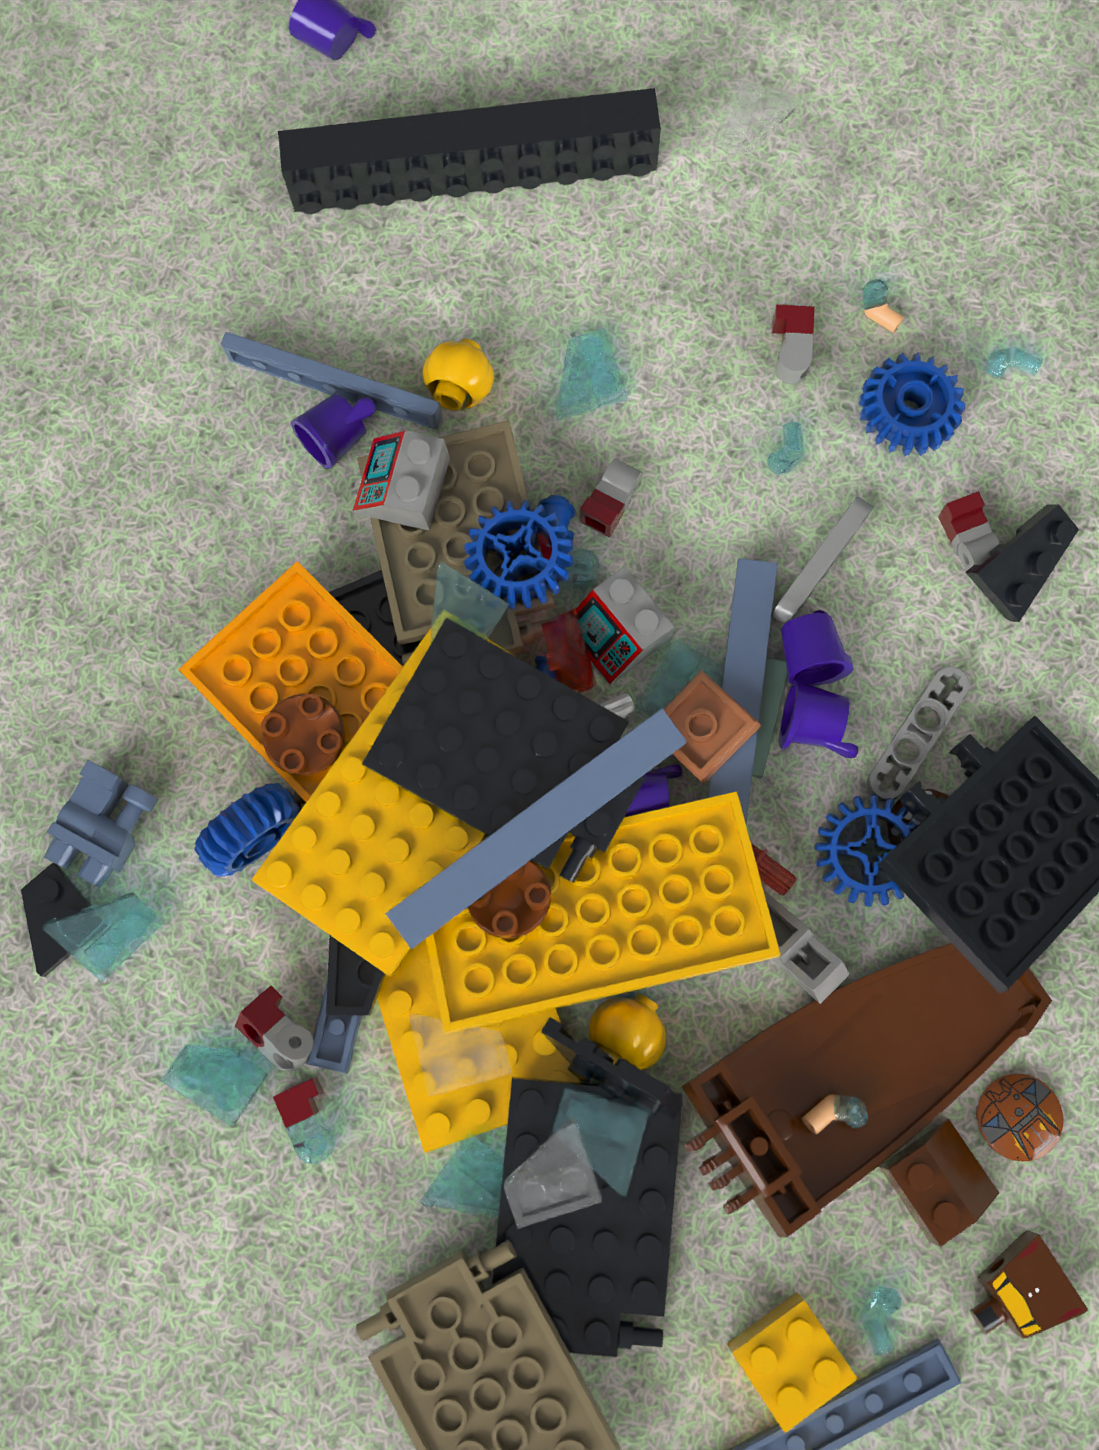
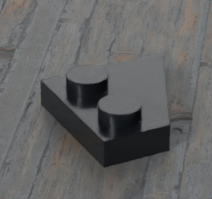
[21,863,107,977]

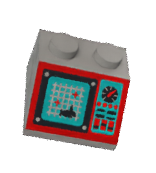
[352,431,450,531]
[562,566,675,685]

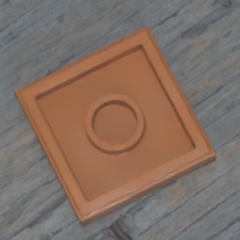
[663,670,761,784]

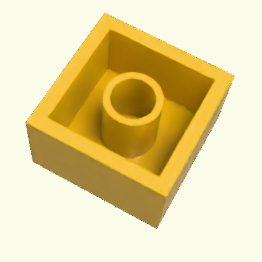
[727,1292,858,1433]

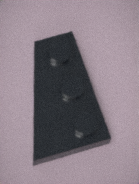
[965,504,1079,622]
[541,1017,683,1119]

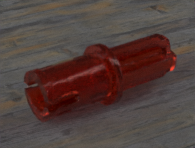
[751,843,796,896]

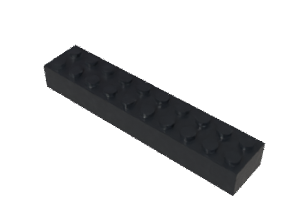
[278,88,661,214]

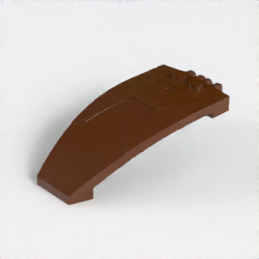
[682,943,1052,1237]

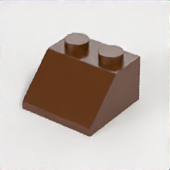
[879,1119,999,1247]

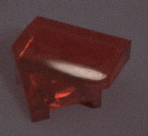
[541,608,597,693]

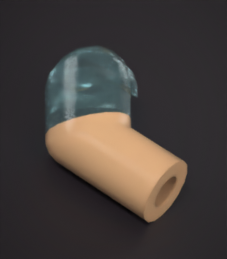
[862,279,904,333]
[802,1094,868,1135]

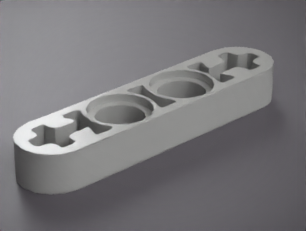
[771,496,874,624]
[867,667,970,802]

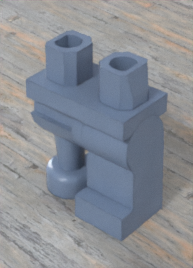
[44,760,159,887]

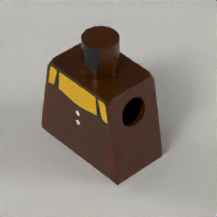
[970,1230,1089,1339]

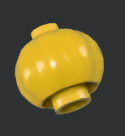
[422,339,494,411]
[589,993,667,1070]

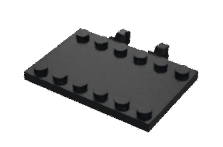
[877,716,1099,994]

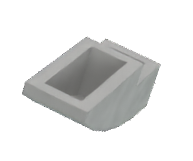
[763,889,849,1004]

